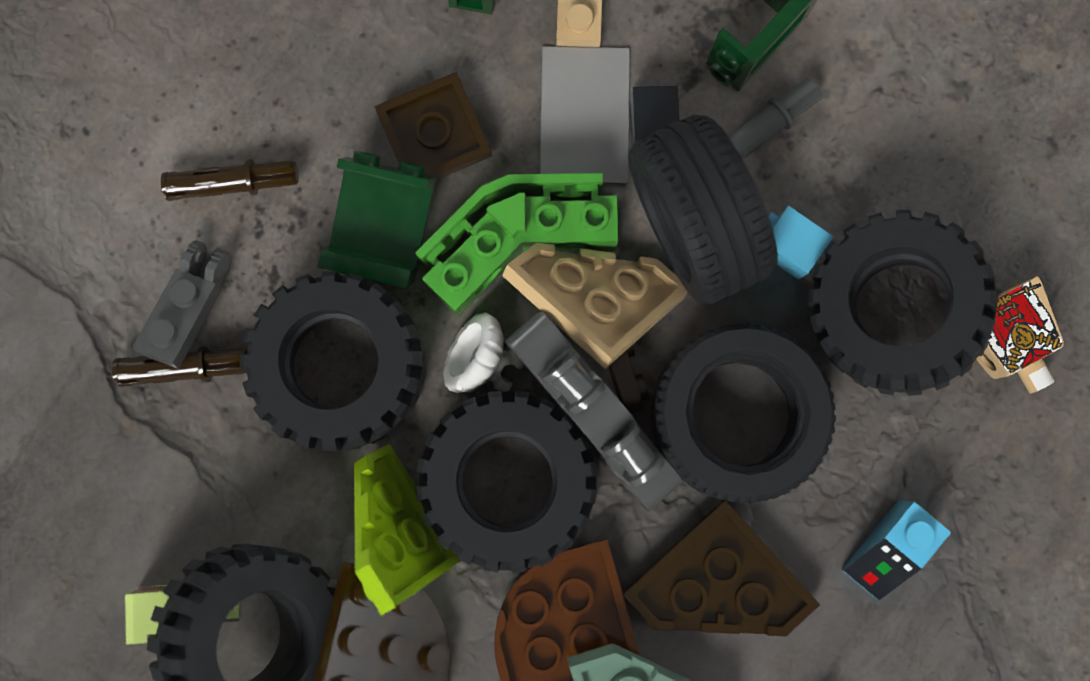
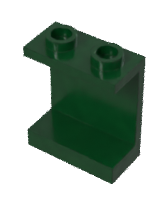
[318,151,436,289]

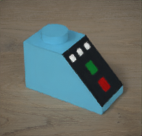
[841,500,951,600]

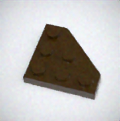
[622,500,820,637]

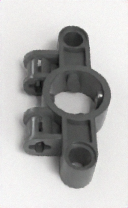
[504,310,683,512]

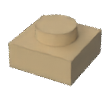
[556,0,602,47]

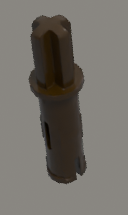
[161,159,299,201]
[112,346,248,387]

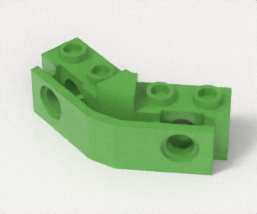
[415,173,618,317]

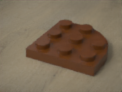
[494,538,640,681]

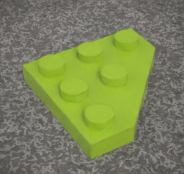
[354,444,461,616]

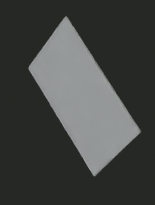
[540,46,630,184]

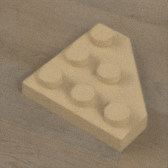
[502,242,688,369]

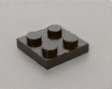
[374,72,492,180]

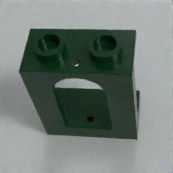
[706,0,817,92]

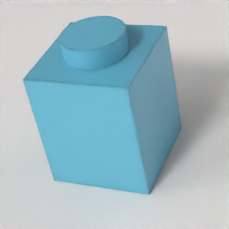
[769,205,834,280]

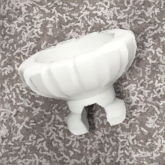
[443,312,523,393]

